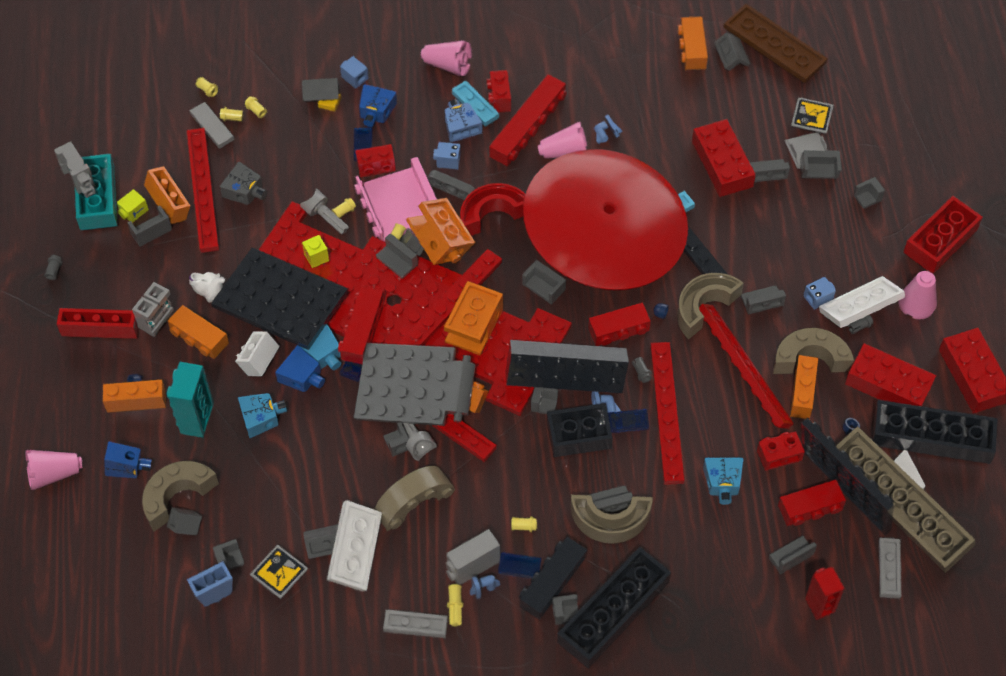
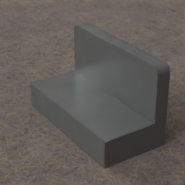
[714,32,750,71]
[302,78,339,102]
[750,159,790,182]
[376,233,418,278]
[741,286,786,314]
[590,486,633,514]
[303,524,338,559]
[769,536,817,574]

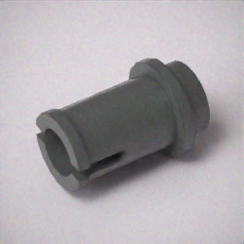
[44,255,63,280]
[848,315,873,334]
[632,357,652,383]

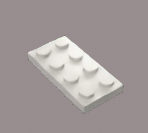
[819,276,905,328]
[327,501,382,592]

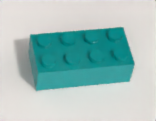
[75,154,117,230]
[167,362,214,438]

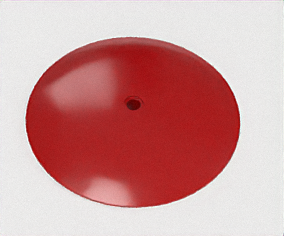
[523,149,688,290]

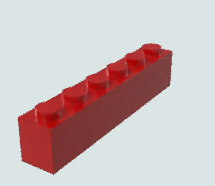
[489,74,567,166]

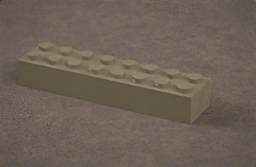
[836,426,975,573]

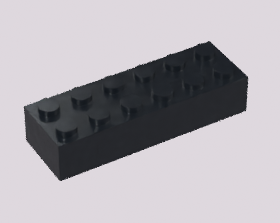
[505,340,629,394]
[871,400,998,464]
[557,547,671,669]

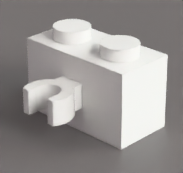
[235,332,279,376]

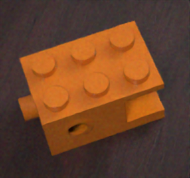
[406,198,475,265]
[444,281,503,355]

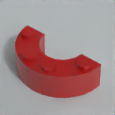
[460,183,526,236]

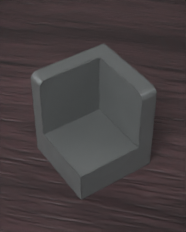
[854,177,885,209]
[400,228,424,256]
[531,387,558,414]
[384,422,409,456]
[167,508,202,535]
[213,539,244,571]
[552,595,578,625]

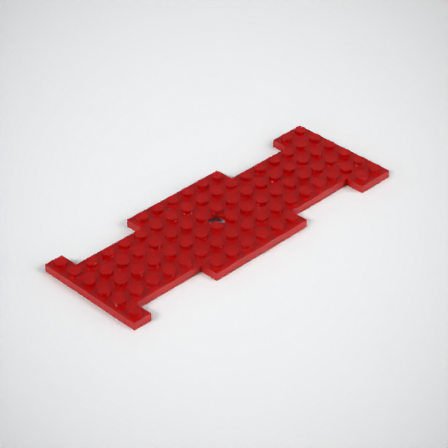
[259,201,572,416]

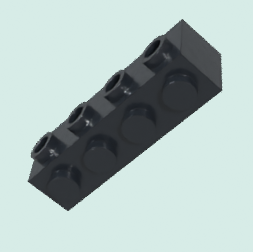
[519,537,587,620]

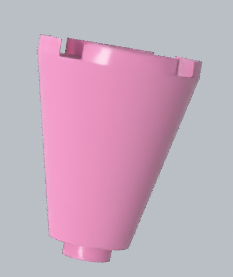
[421,40,472,76]
[538,122,587,158]
[898,271,937,319]
[25,450,82,490]

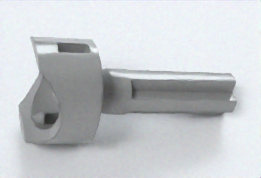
[300,188,349,235]
[402,423,437,461]

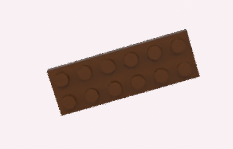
[723,4,828,83]

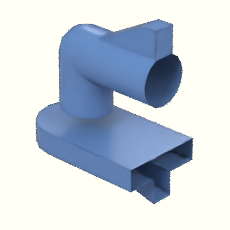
[594,115,622,144]
[591,391,621,416]
[470,575,500,599]

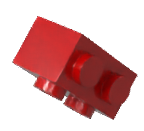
[487,70,511,112]
[355,144,396,178]
[757,431,805,471]

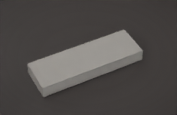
[190,102,234,149]
[879,538,901,599]
[383,610,448,638]

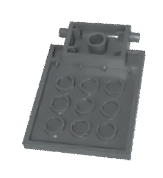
[354,343,476,426]

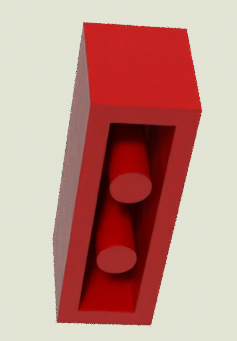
[588,302,651,346]
[778,480,846,526]
[805,567,844,620]

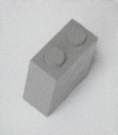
[445,529,500,585]

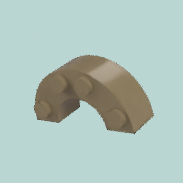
[677,273,744,339]
[773,328,854,374]
[142,461,219,532]
[375,466,455,531]
[571,495,653,543]

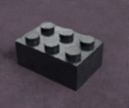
[546,403,613,457]

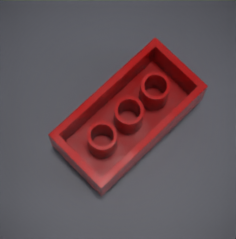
[692,119,756,197]
[903,196,983,274]
[939,328,1006,414]
[845,343,936,407]

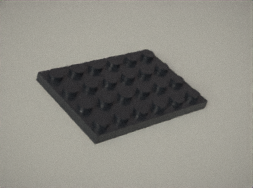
[211,247,348,350]
[801,418,894,535]

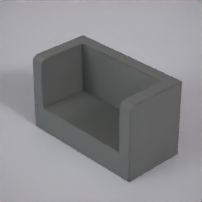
[800,150,841,179]
[127,206,172,247]
[522,260,566,305]

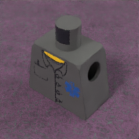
[220,162,267,205]

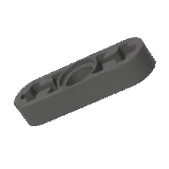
[427,170,475,200]

